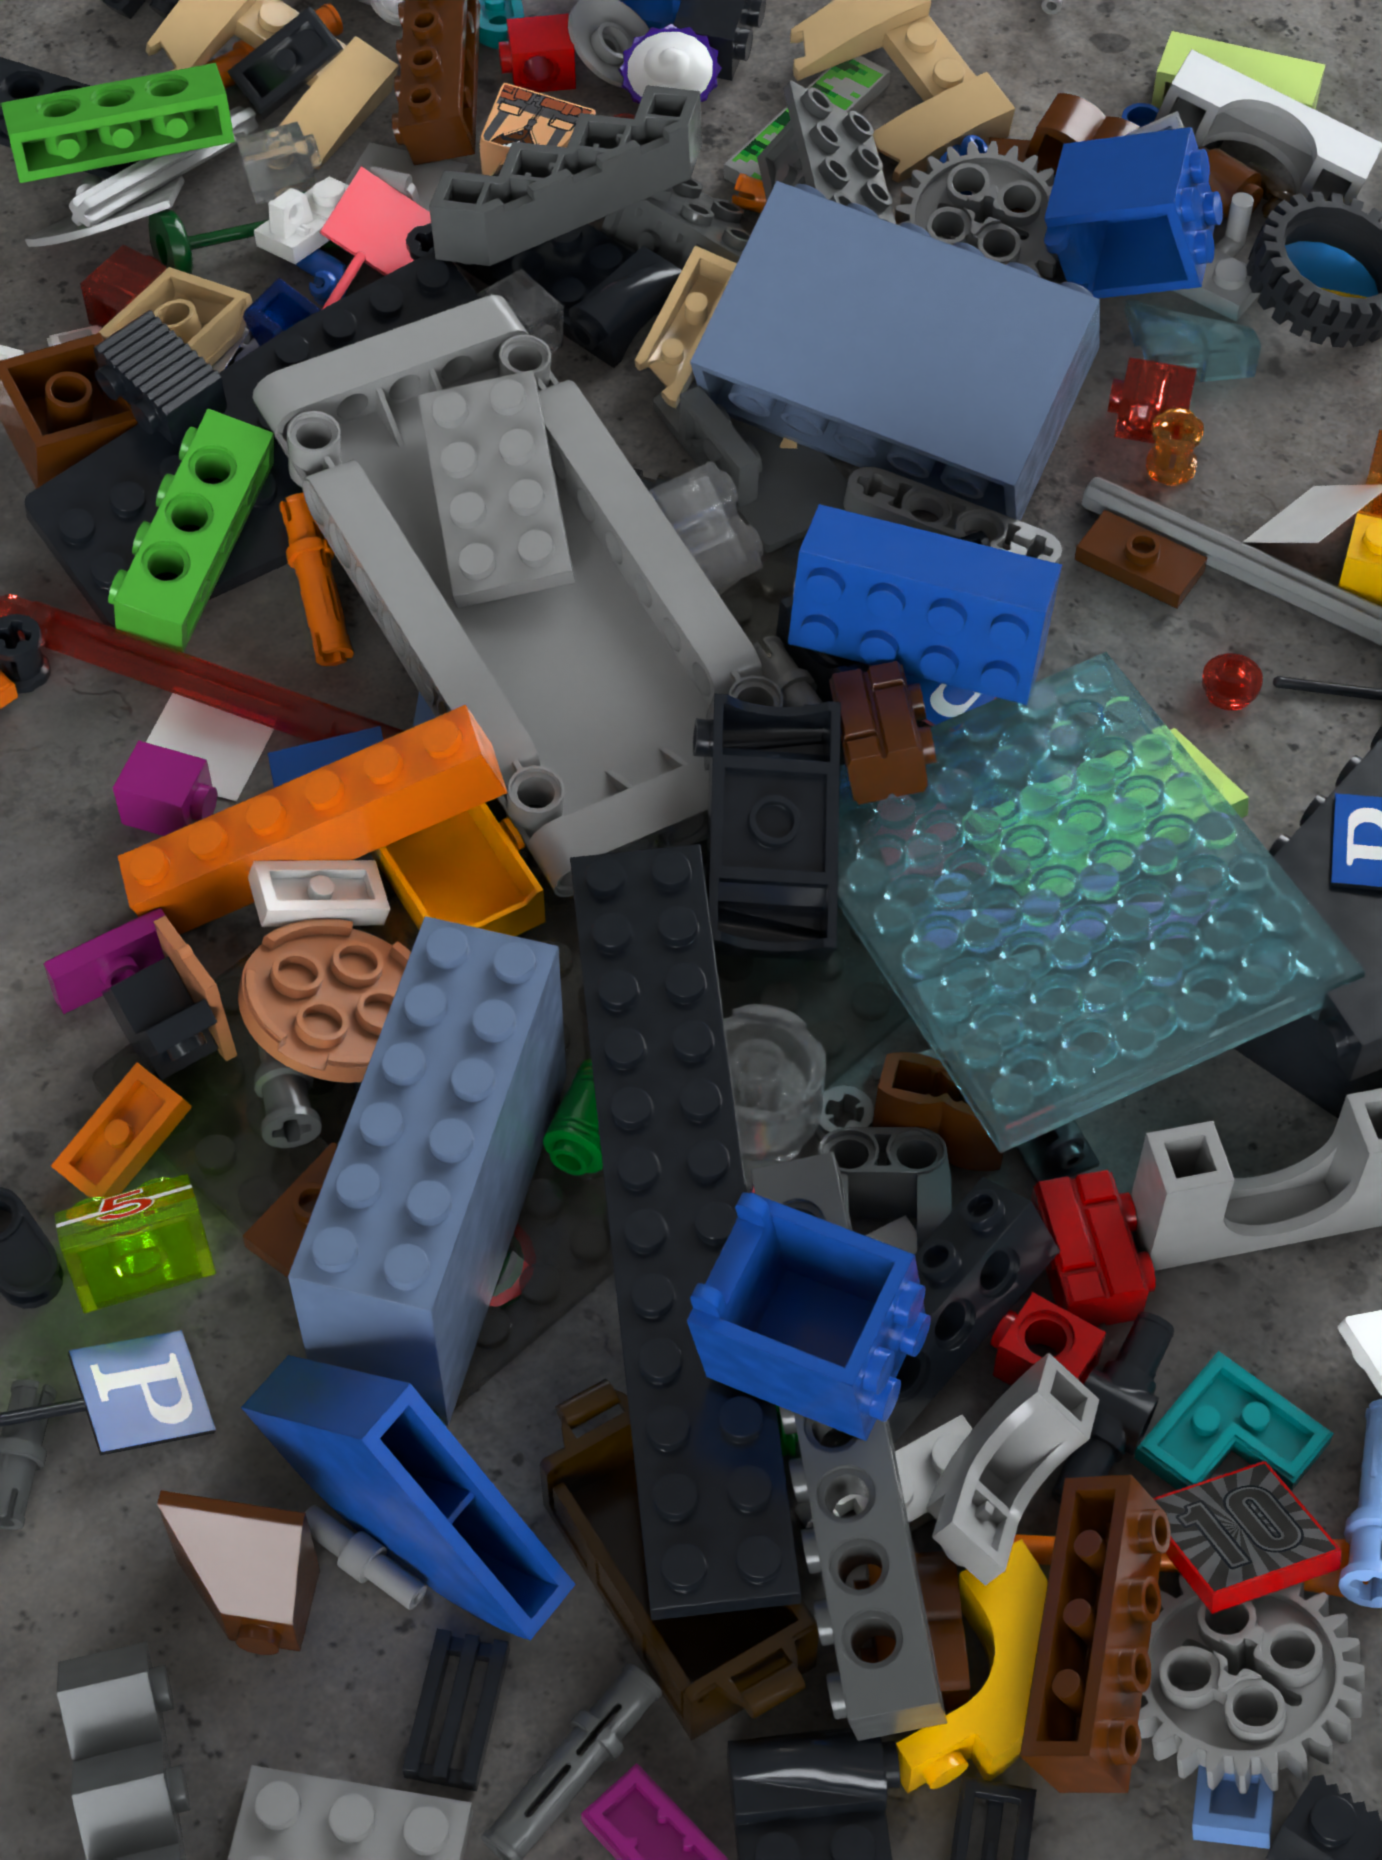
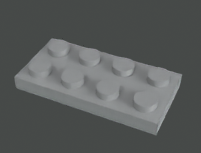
[418,370,575,608]

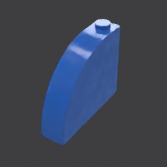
[241,1355,576,1641]

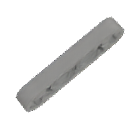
[843,467,1062,564]

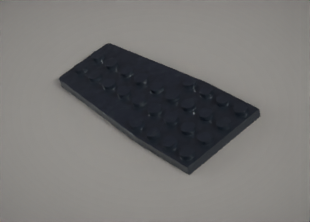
[25,250,480,639]

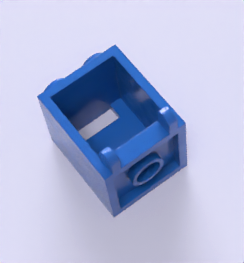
[1044,127,1223,299]
[687,1192,931,1441]

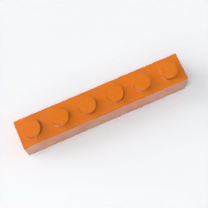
[118,705,508,935]

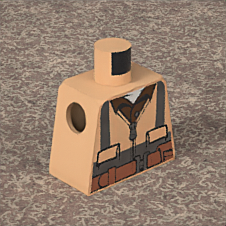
[480,82,596,176]

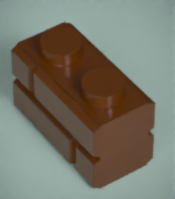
[829,661,937,805]

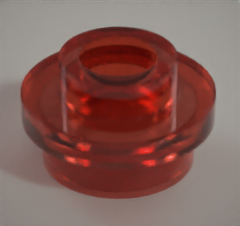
[1202,653,1263,711]

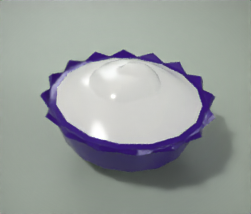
[618,24,722,104]

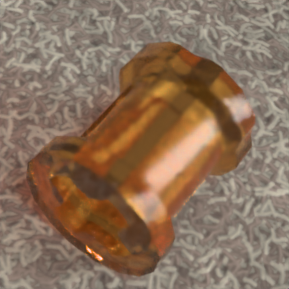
[1145,408,1204,485]

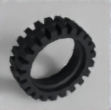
[1246,191,1382,348]

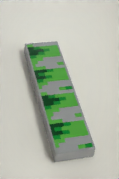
[724,56,890,184]

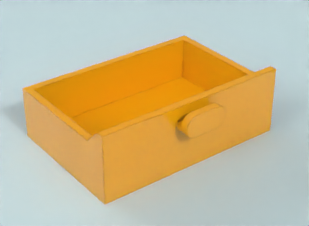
[370,803,546,936]

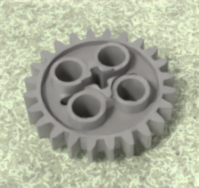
[895,141,1059,278]
[1138,1575,1365,1794]

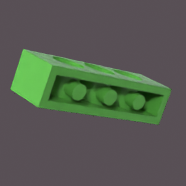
[1,63,235,183]
[108,409,274,654]

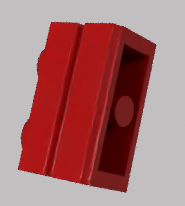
[1030,1170,1156,1327]

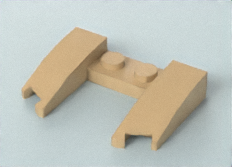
[146,0,399,170]
[790,0,1015,183]
[635,246,797,449]

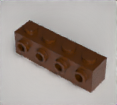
[392,0,481,166]
[1020,1475,1171,1793]

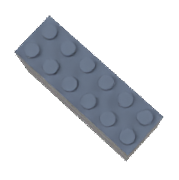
[690,181,1100,521]
[288,916,567,1426]

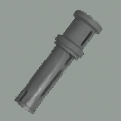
[253,1044,322,1148]

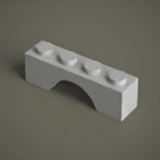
[1154,49,1382,205]

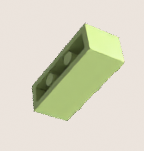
[1151,31,1325,110]

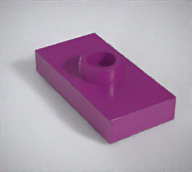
[43,907,166,1014]
[581,1763,728,1860]

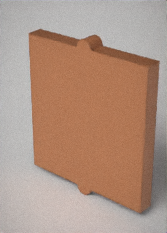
[154,916,238,1062]

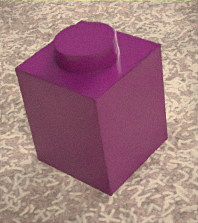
[113,740,218,836]

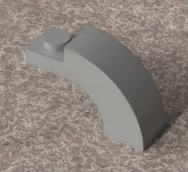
[926,1353,1099,1585]

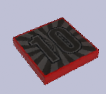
[1153,1461,1342,1614]

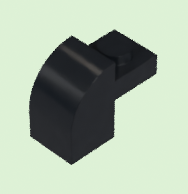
[101,956,219,1081]

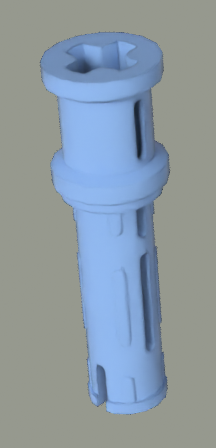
[1338,1399,1382,1608]

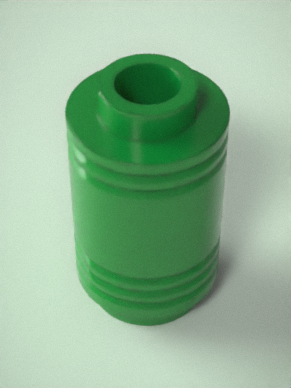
[543,1059,603,1175]

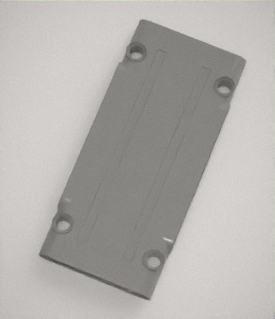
[252,295,784,897]

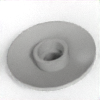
[568,0,649,88]

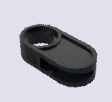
[0,1187,64,1309]

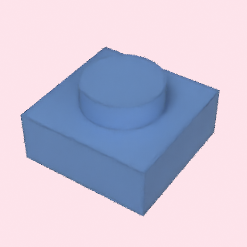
[1192,1765,1275,1849]

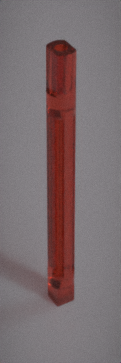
[0,594,405,742]

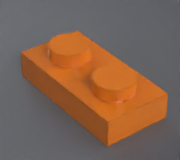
[51,1062,193,1206]

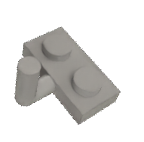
[1172,192,1260,321]

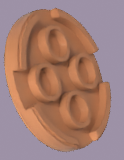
[238,919,411,1083]

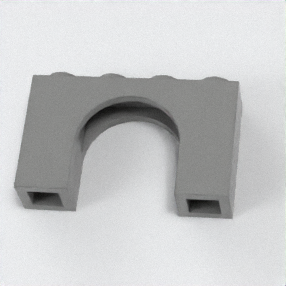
[1131,1088,1382,1271]

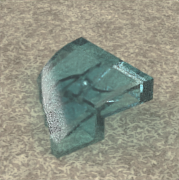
[1124,300,1261,382]

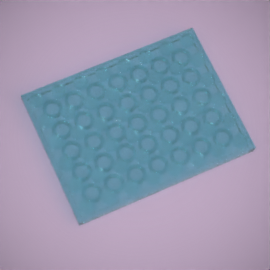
[838,652,1365,1153]

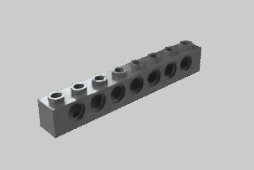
[751,1152,947,1741]

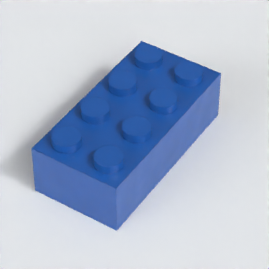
[788,504,1062,705]

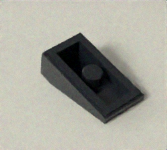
[227,6,344,120]

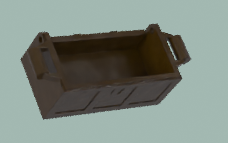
[539,1378,819,1741]

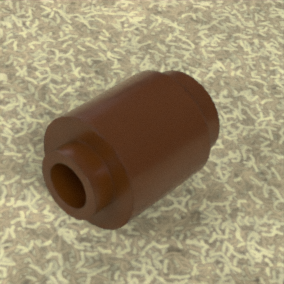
[1199,147,1264,220]

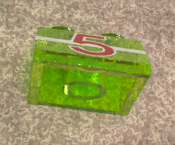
[54,1174,216,1314]

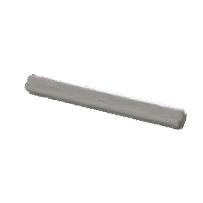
[68,106,259,228]

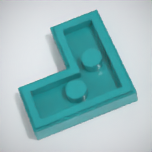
[1134,1351,1334,1491]

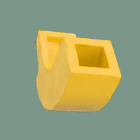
[896,1539,1048,1794]

